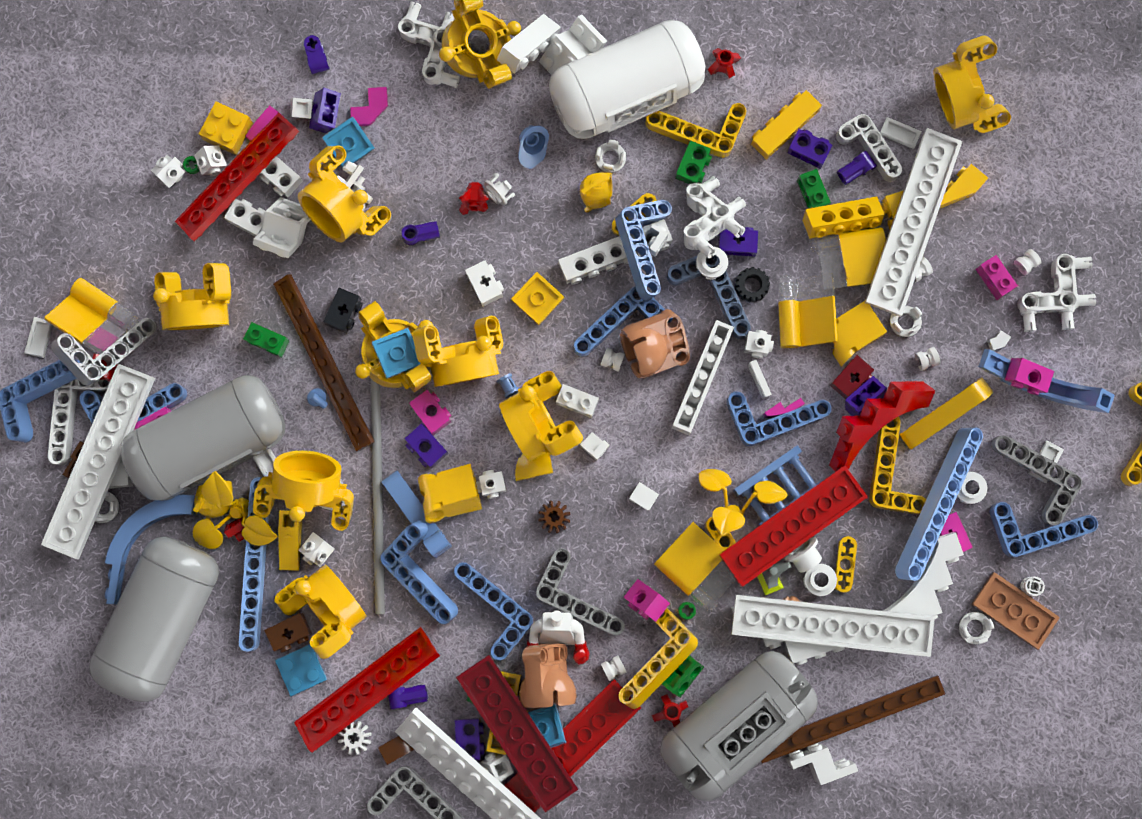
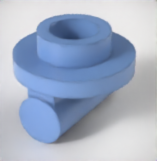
[307,388,328,409]

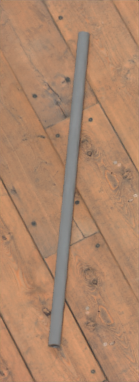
[371,379,385,614]

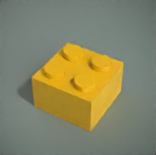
[199,101,253,156]

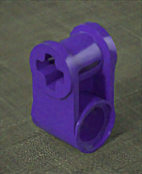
[304,35,330,74]

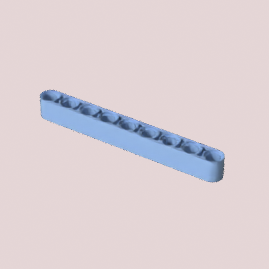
[895,428,983,581]
[239,477,269,652]

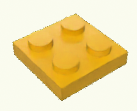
[511,272,565,325]

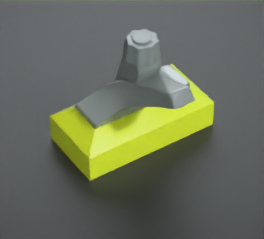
[757,561,791,596]

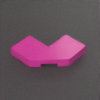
[350,87,388,126]

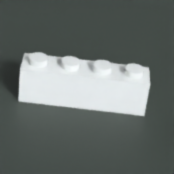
[497,14,561,74]

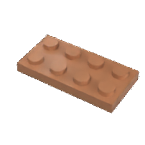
[972,572,1060,650]

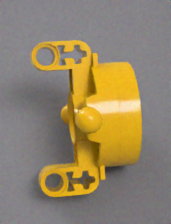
[439,0,521,89]
[933,35,1011,133]
[298,146,391,243]
[153,263,231,330]
[355,301,433,393]
[413,316,503,387]
[499,371,583,461]
[253,450,354,531]
[274,564,367,659]

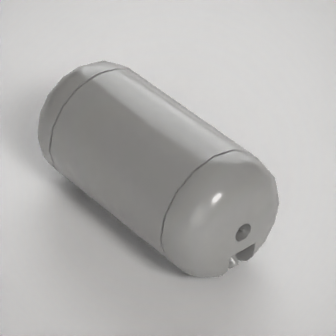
[121,375,286,501]
[89,536,219,702]
[660,651,818,802]

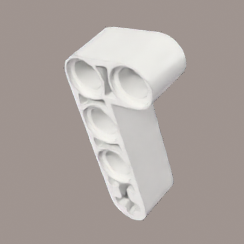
[836,114,902,182]

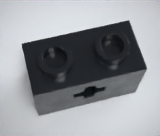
[323,288,363,334]

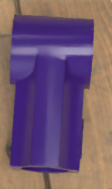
[837,151,877,185]
[402,221,440,246]
[388,684,428,709]

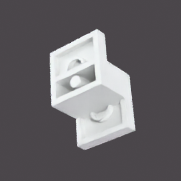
[539,15,607,75]
[253,197,310,258]
[785,743,858,785]

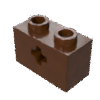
[264,613,312,653]

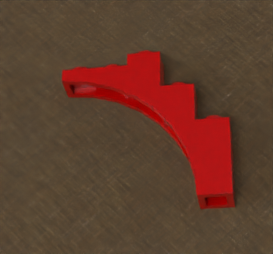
[829,381,935,471]

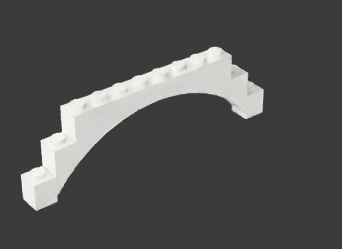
[731,532,964,665]

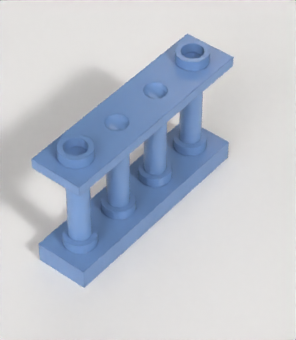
[733,445,823,526]

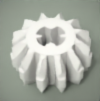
[338,721,372,755]

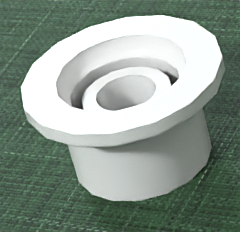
[783,536,822,572]

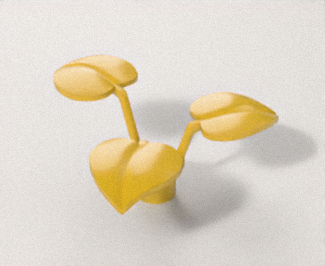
[698,469,788,537]
[192,471,278,549]

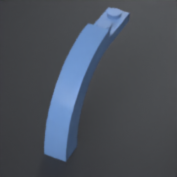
[978,349,1115,413]
[105,495,196,605]

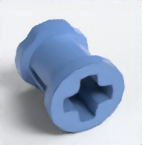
[496,373,519,398]

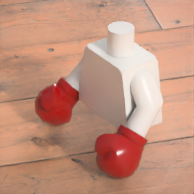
[525,611,590,664]

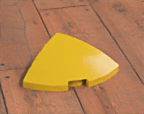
[515,453,553,481]

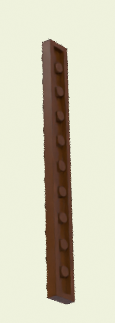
[273,274,374,451]
[761,675,946,764]

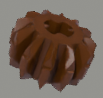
[538,501,571,533]

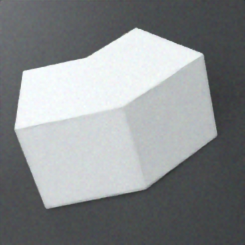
[987,331,1011,351]

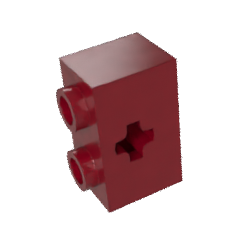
[830,355,874,399]

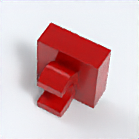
[224,517,245,542]

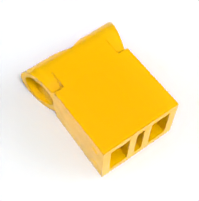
[832,300,887,367]
[418,464,482,523]

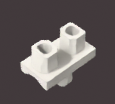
[337,161,365,192]

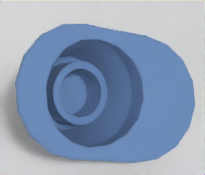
[518,125,549,169]

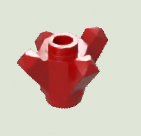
[707,48,741,78]
[459,182,489,215]
[651,694,689,727]

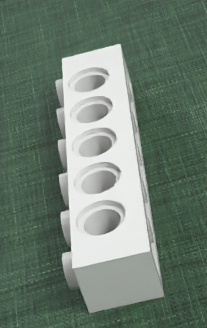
[558,219,673,285]
[672,320,734,435]

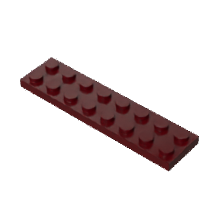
[456,655,578,813]

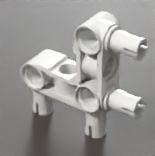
[398,1,471,88]
[684,176,746,258]
[1017,254,1096,332]

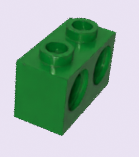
[675,140,712,185]
[797,169,831,209]
[243,322,290,358]
[662,655,704,698]

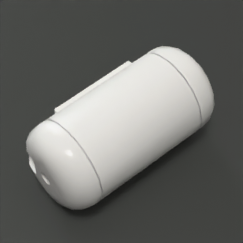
[549,20,705,139]

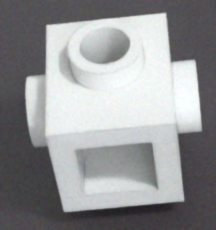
[194,145,227,176]
[151,155,185,188]
[743,330,774,359]
[476,470,506,499]
[298,532,334,567]
[480,752,514,782]

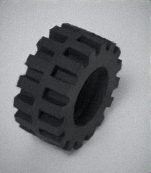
[735,267,770,303]

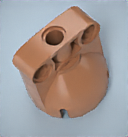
[620,309,690,378]
[519,644,577,708]

